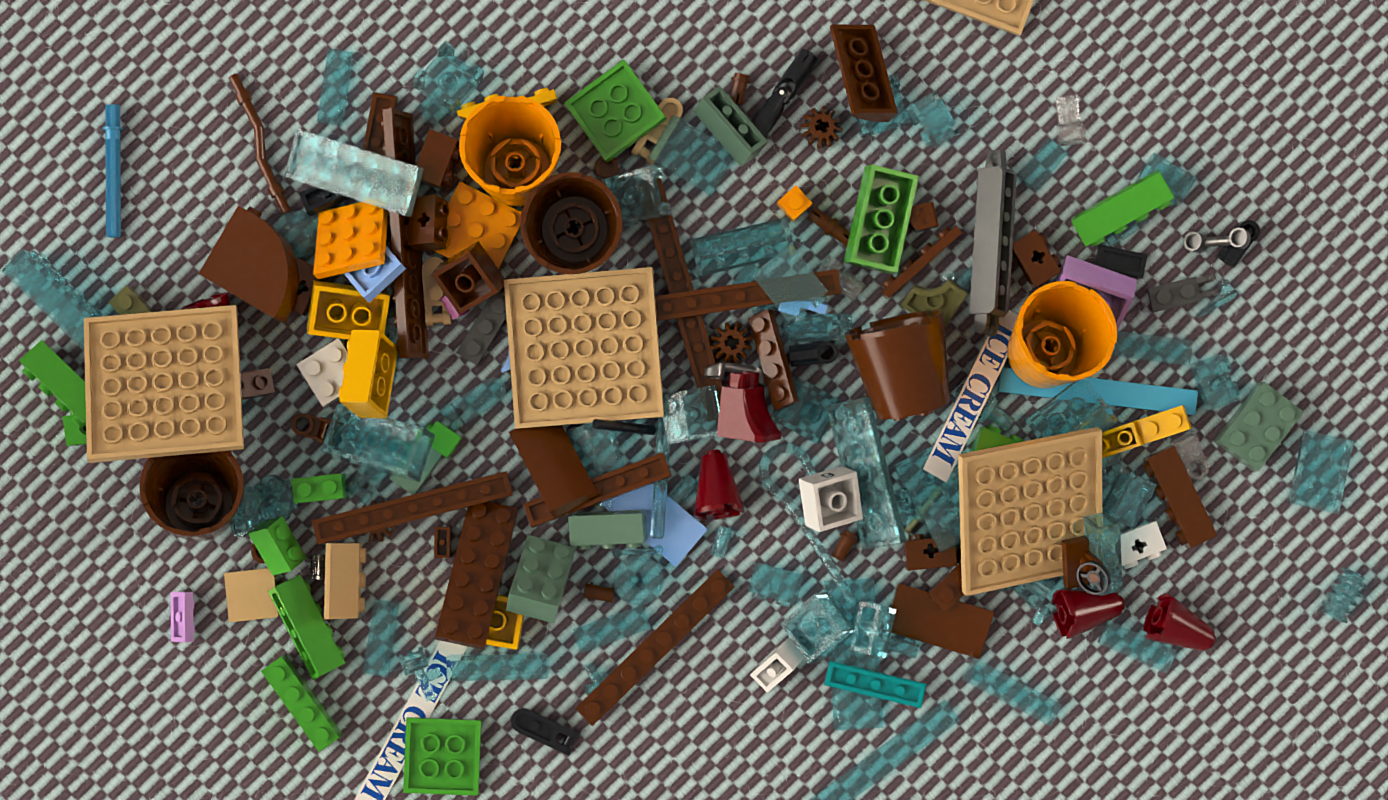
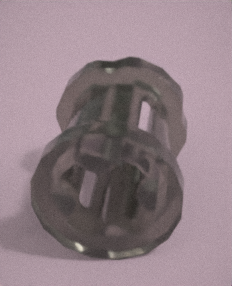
[308,554,326,580]

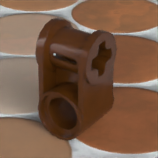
[291,413,341,446]

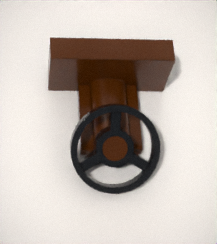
[1062,536,1111,595]

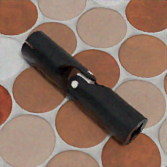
[751,48,820,138]

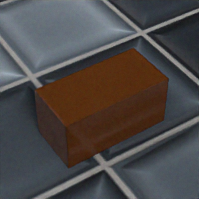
[434,527,451,558]

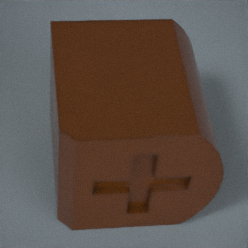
[908,202,939,233]

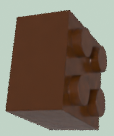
[412,129,461,192]
[431,241,506,315]

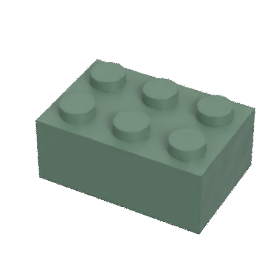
[1213,382,1304,471]
[506,535,576,623]

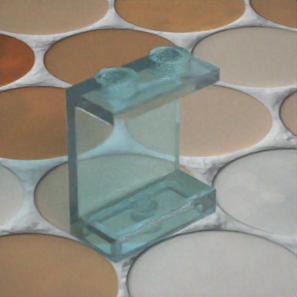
[752,244,828,323]

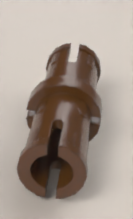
[807,206,850,247]

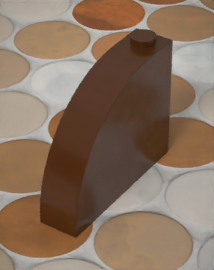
[198,205,299,324]

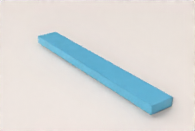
[998,367,1198,415]

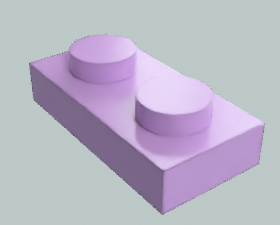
[170,591,195,642]

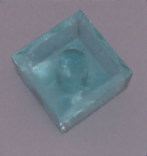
[780,592,856,664]

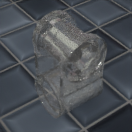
[1170,431,1209,480]

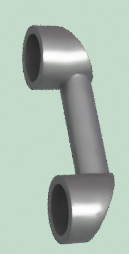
[1184,228,1251,253]
[704,361,767,387]

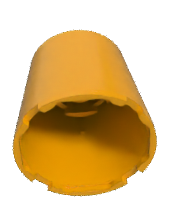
[459,95,561,206]
[1007,281,1117,389]

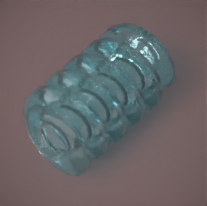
[1318,567,1368,623]

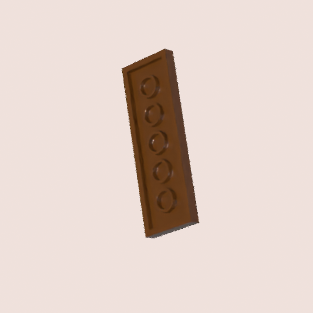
[435,502,518,650]

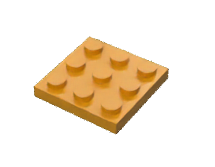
[434,181,521,269]
[313,196,389,279]

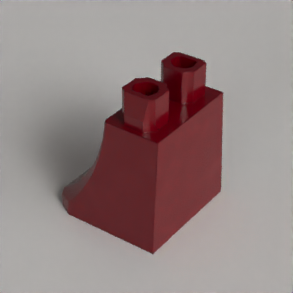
[717,371,781,442]

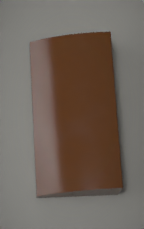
[830,24,898,122]
[509,425,599,518]
[883,583,994,659]

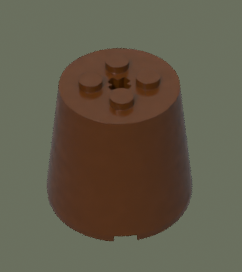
[520,172,623,275]
[845,310,950,421]
[139,451,244,542]

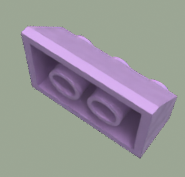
[1056,255,1137,331]

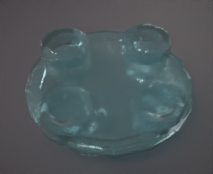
[275,211,318,260]

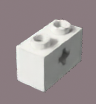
[1106,521,1167,569]

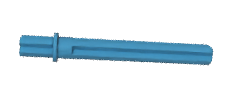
[103,104,123,238]

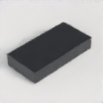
[1094,244,1148,279]

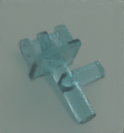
[399,646,443,701]

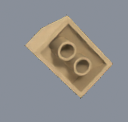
[324,542,367,619]

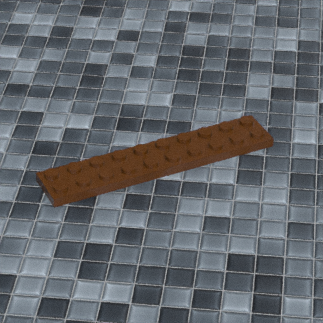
[381,108,429,359]

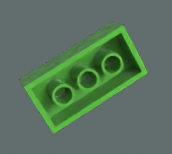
[843,164,919,274]

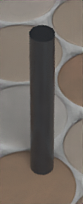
[592,419,656,435]

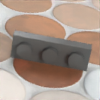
[456,292,507,366]

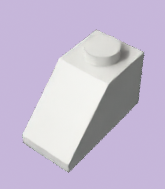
[750,637,807,692]

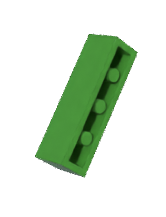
[1071,169,1174,247]
[19,340,86,429]
[268,574,345,680]
[261,654,343,752]

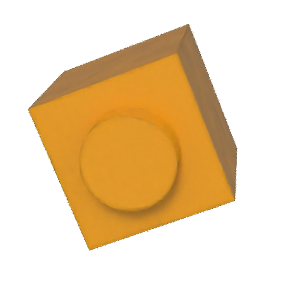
[777,185,813,222]

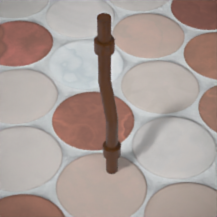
[229,73,292,215]

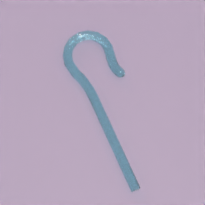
[759,443,858,606]

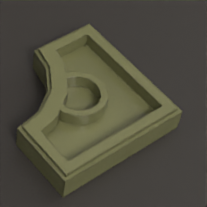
[901,278,970,327]

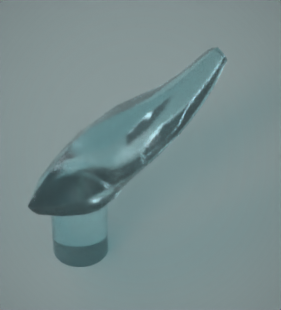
[1196,279,1238,317]
[1012,586,1052,626]

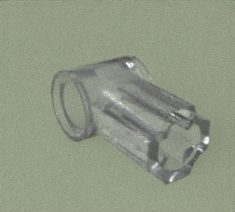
[1055,95,1085,146]
[816,255,866,302]

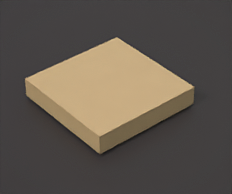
[224,568,280,622]

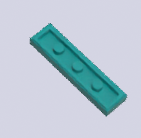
[824,660,927,708]

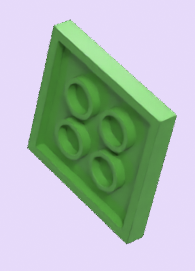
[565,59,667,163]
[403,717,482,796]

